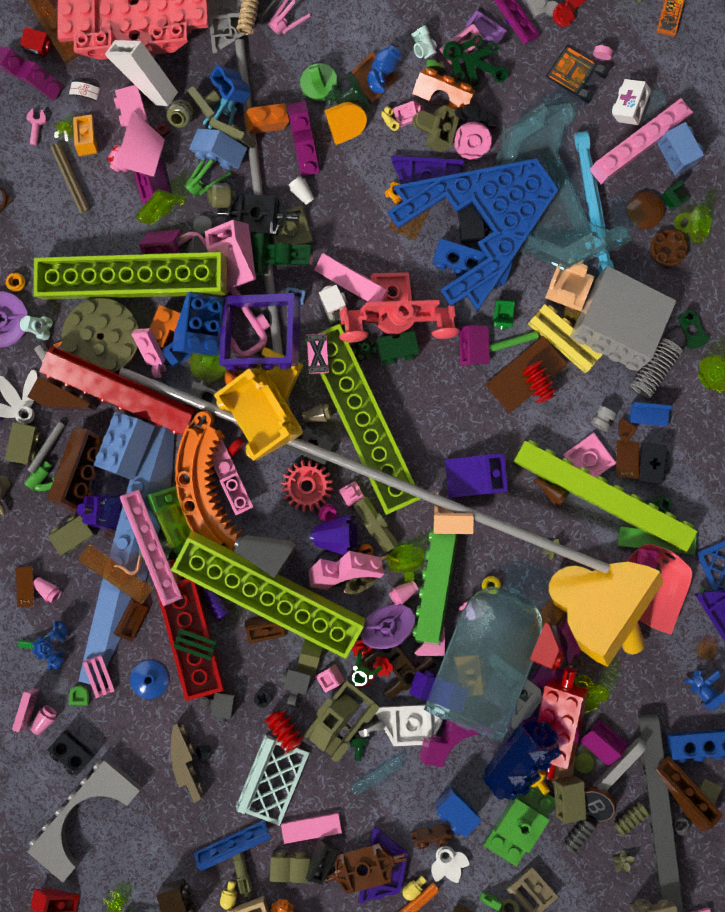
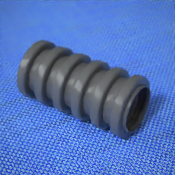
[563,819,597,855]

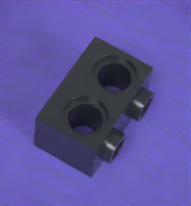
[47,730,95,776]

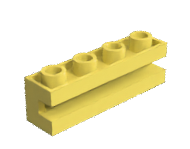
[528,304,603,373]

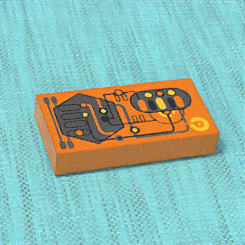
[656,0,684,37]

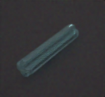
[351,757,403,796]

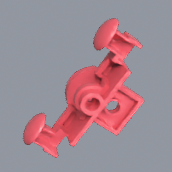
[339,272,460,343]

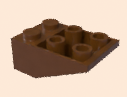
[27,376,97,411]

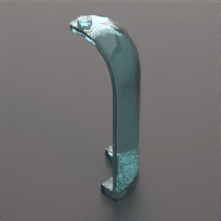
[424,587,543,742]

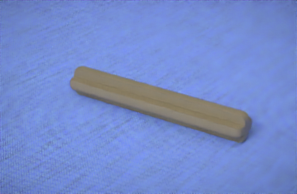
[51,143,90,214]

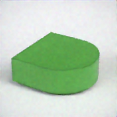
[69,685,90,705]

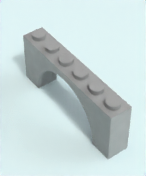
[27,757,143,883]

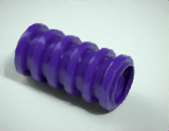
[200,587,230,620]

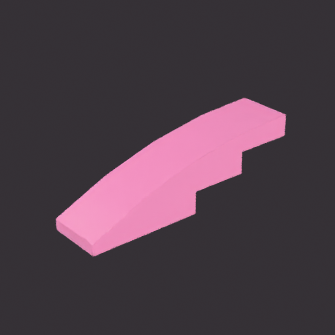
[314,253,389,302]

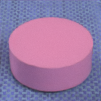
[593,45,613,60]

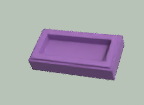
[466,10,507,47]

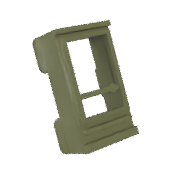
[303,679,379,762]

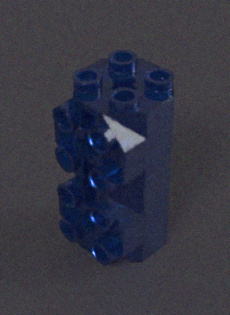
[482,716,562,802]

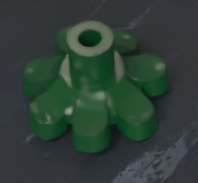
[352,338,377,361]

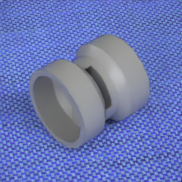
[591,406,617,432]

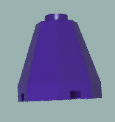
[310,516,357,555]

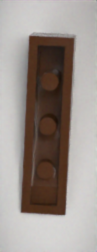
[655,756,723,831]

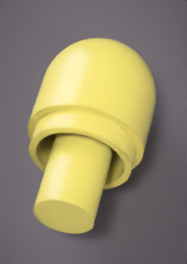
[402,875,427,901]
[220,881,237,910]

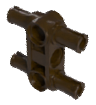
[361,632,437,700]

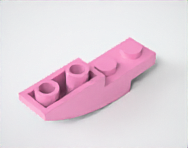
[212,440,253,515]

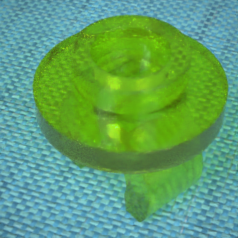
[54,120,74,141]
[103,891,125,912]

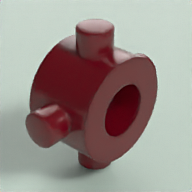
[154,122,171,138]

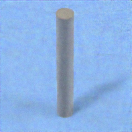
[27,422,65,474]

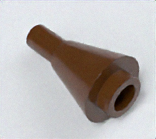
[534,476,567,506]

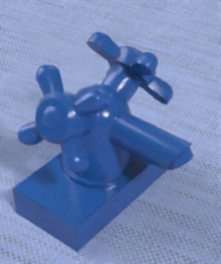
[684,669,725,711]

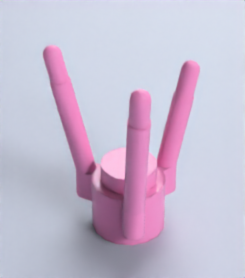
[268,0,311,35]

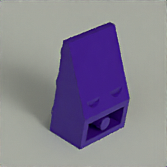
[445,453,508,498]

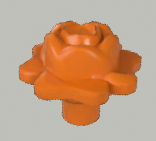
[270,899,294,912]

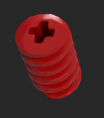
[522,360,557,404]
[264,710,304,754]

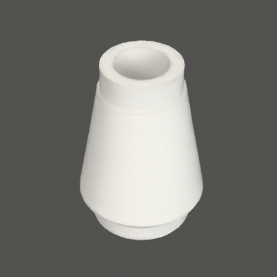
[289,176,315,205]

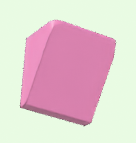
[315,664,345,693]

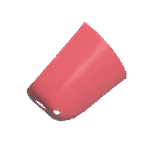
[626,544,692,634]

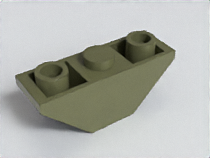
[309,693,361,752]

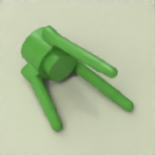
[184,159,232,196]

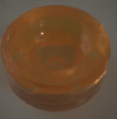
[696,640,717,660]

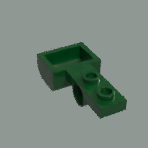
[250,233,313,274]

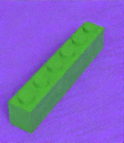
[413,528,458,646]

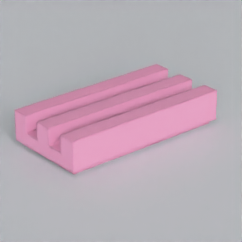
[83,654,115,698]

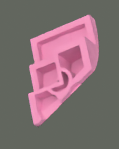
[117,111,165,177]

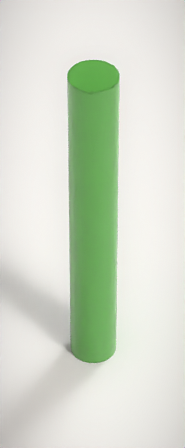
[489,331,539,353]

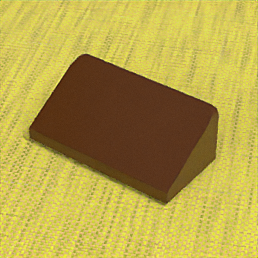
[244,617,286,643]

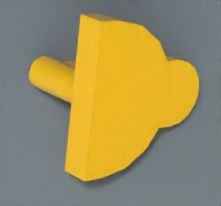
[549,562,663,667]

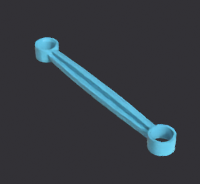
[574,131,614,274]

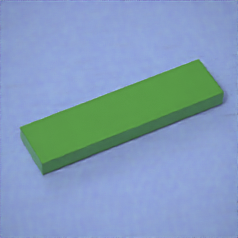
[617,527,697,555]

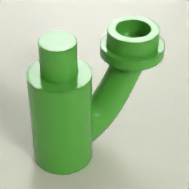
[24,461,55,491]

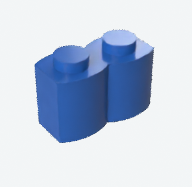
[210,65,251,103]

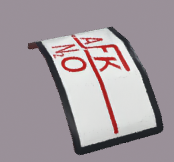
[69,81,100,102]

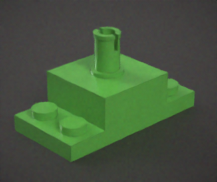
[483,779,555,867]

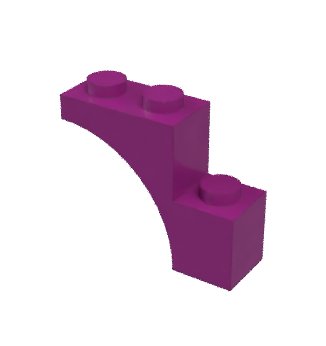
[0,46,64,101]
[287,101,320,177]
[419,715,489,767]

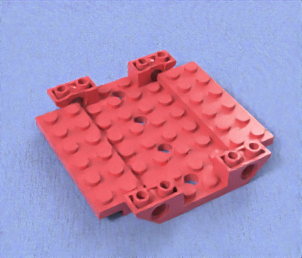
[58,0,209,60]

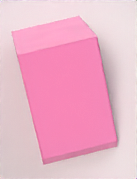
[414,627,445,656]

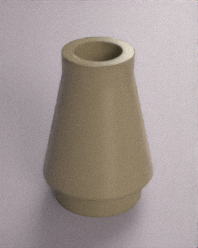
[302,403,332,423]

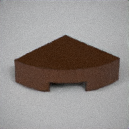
[618,417,638,444]

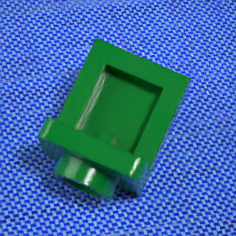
[493,298,515,329]

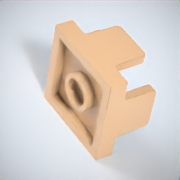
[545,260,595,311]

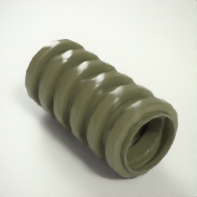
[613,802,650,837]

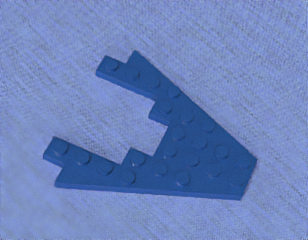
[387,159,558,311]

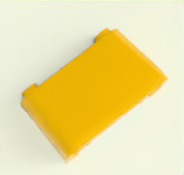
[214,368,303,461]

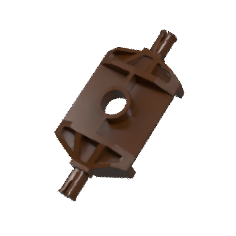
[324,842,407,894]

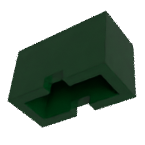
[377,331,419,365]

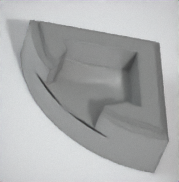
[358,720,386,738]

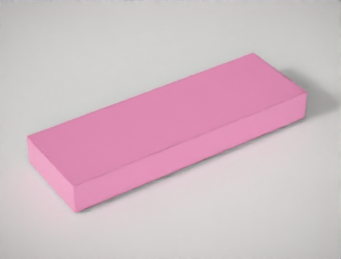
[281,813,342,844]

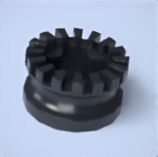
[254,689,272,708]

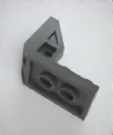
[485,650,542,732]

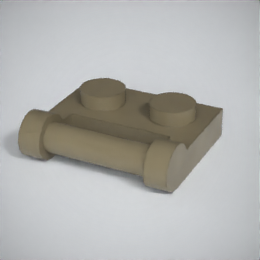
[506,866,558,912]

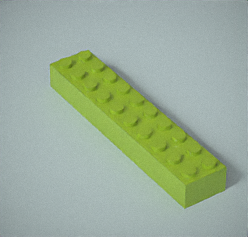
[34,252,227,300]
[305,324,421,515]
[171,531,365,659]

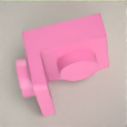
[393,101,425,128]

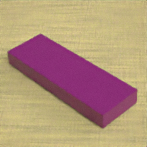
[494,0,540,45]

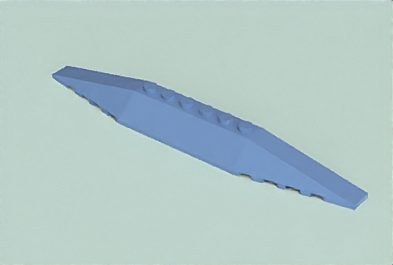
[78,392,177,686]

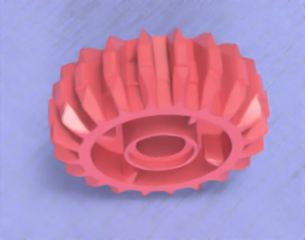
[281,460,333,512]

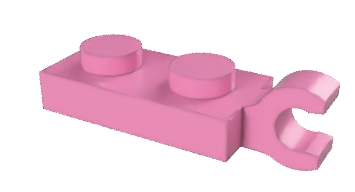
[132,328,167,378]

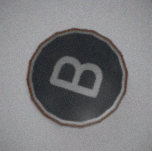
[584,786,617,822]

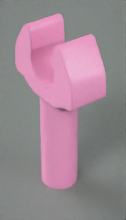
[27,109,47,146]

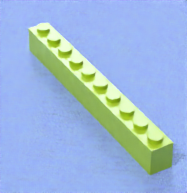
[513,440,698,552]

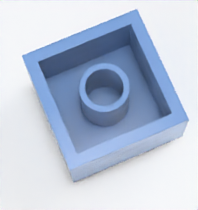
[657,122,704,176]

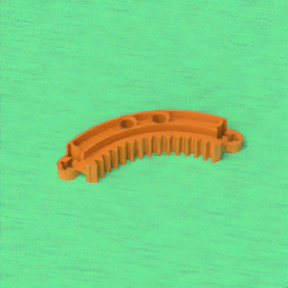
[175,411,242,553]

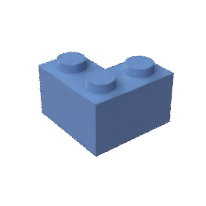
[189,129,247,170]

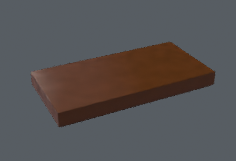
[485,336,568,414]

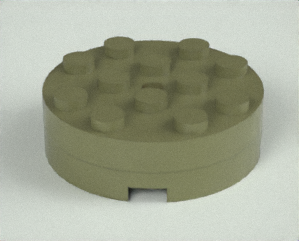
[62,298,141,374]

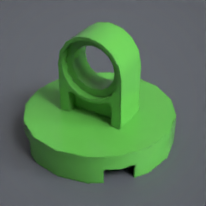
[300,63,338,102]

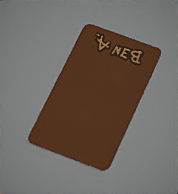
[616,440,639,479]
[16,566,34,607]

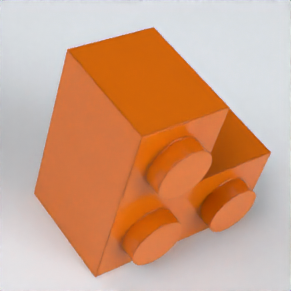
[150,305,181,349]

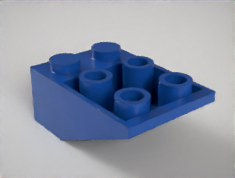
[172,292,224,356]

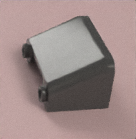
[234,535,298,578]

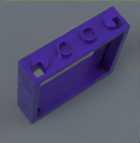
[219,293,301,371]

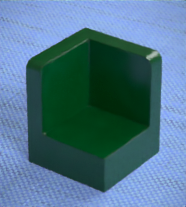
[661,180,690,212]

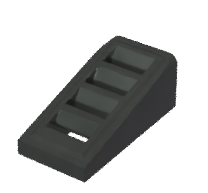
[306,839,340,885]

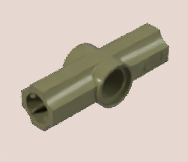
[353,496,398,553]

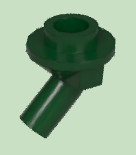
[349,735,368,761]

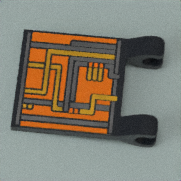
[546,45,609,103]

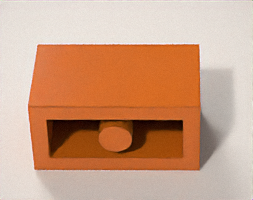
[244,103,289,134]

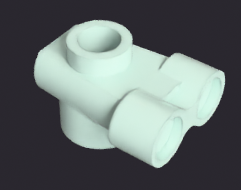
[411,25,437,59]
[20,316,53,341]

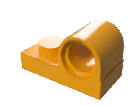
[73,114,98,157]

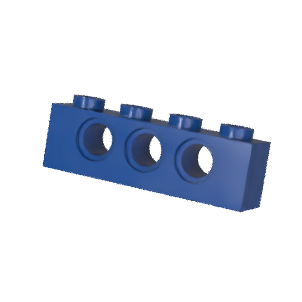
[432,239,513,287]
[666,729,725,763]

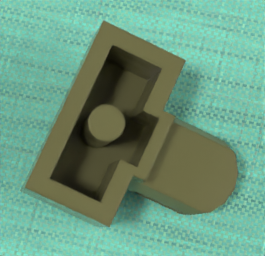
[412,105,459,153]

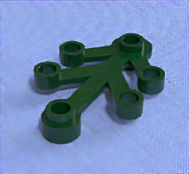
[443,33,508,89]

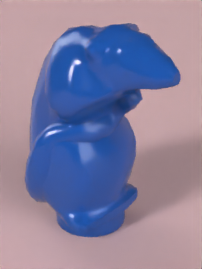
[367,45,402,94]

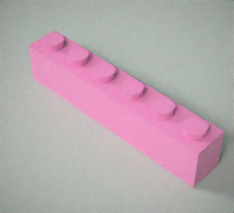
[590,98,693,184]

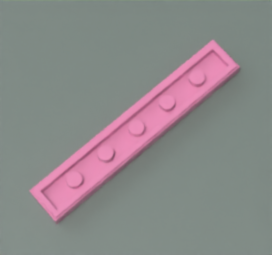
[120,490,182,606]

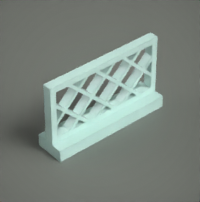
[236,734,309,826]

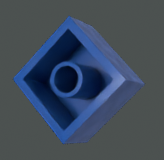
[435,786,482,838]

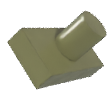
[187,86,221,121]

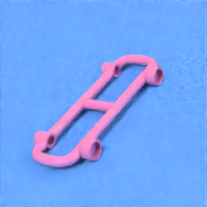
[176,232,270,358]

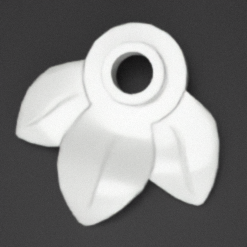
[431,845,469,883]

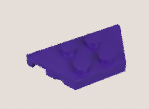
[391,156,464,184]
[694,589,725,642]
[358,826,408,903]

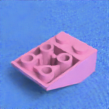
[205,220,256,290]

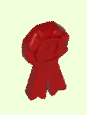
[552,0,586,27]

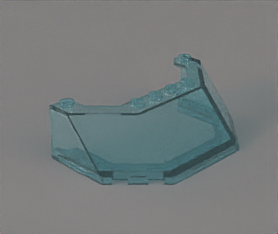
[495,100,632,271]

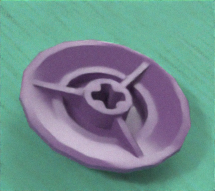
[0,291,28,347]
[360,604,415,649]

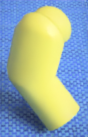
[381,106,399,131]

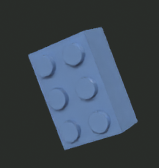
[94,412,155,480]

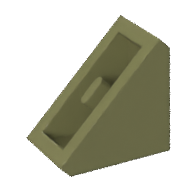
[297,639,323,675]

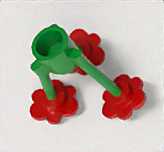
[351,639,394,688]

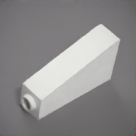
[105,40,178,106]

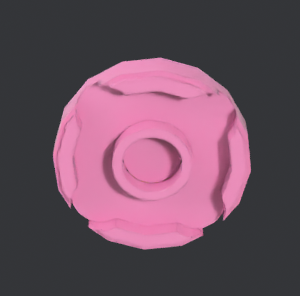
[454,122,492,160]

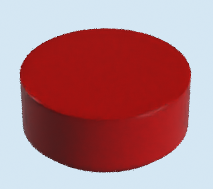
[228,438,246,457]

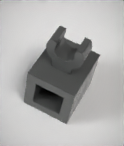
[281,668,311,706]
[199,691,236,721]

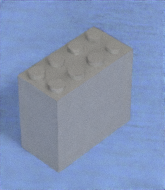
[570,266,676,371]

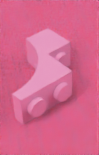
[308,551,384,590]

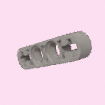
[593,737,648,791]

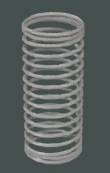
[630,338,683,398]

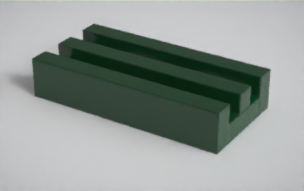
[173,628,217,660]

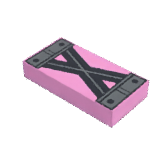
[307,333,329,374]

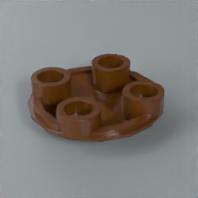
[626,191,664,230]
[650,229,688,267]

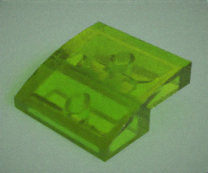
[155,500,191,548]

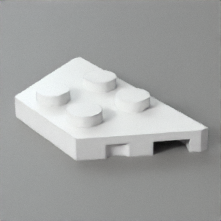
[375,704,448,746]

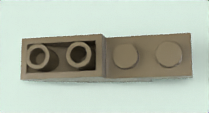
[171,722,204,803]

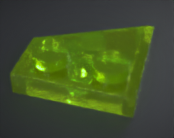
[135,189,185,225]

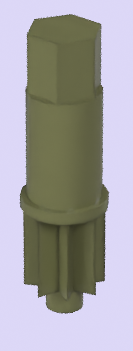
[233,852,253,897]

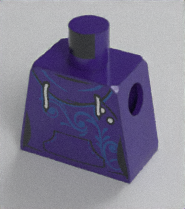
[77,493,121,531]

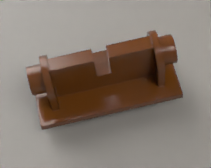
[411,823,452,849]

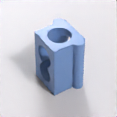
[286,287,306,305]

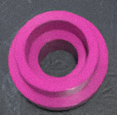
[318,504,337,522]

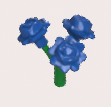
[18,620,69,671]

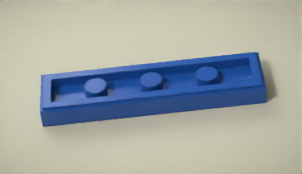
[194,820,271,872]

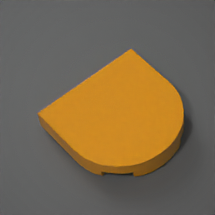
[324,102,367,145]

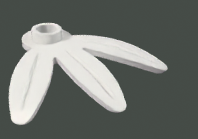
[0,370,38,425]

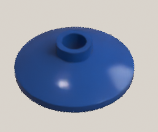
[130,660,169,699]

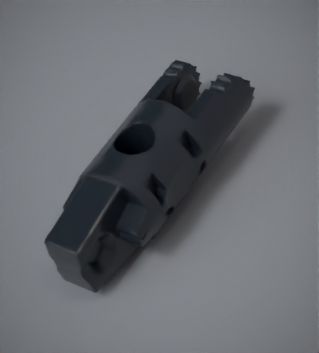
[455,104,498,129]

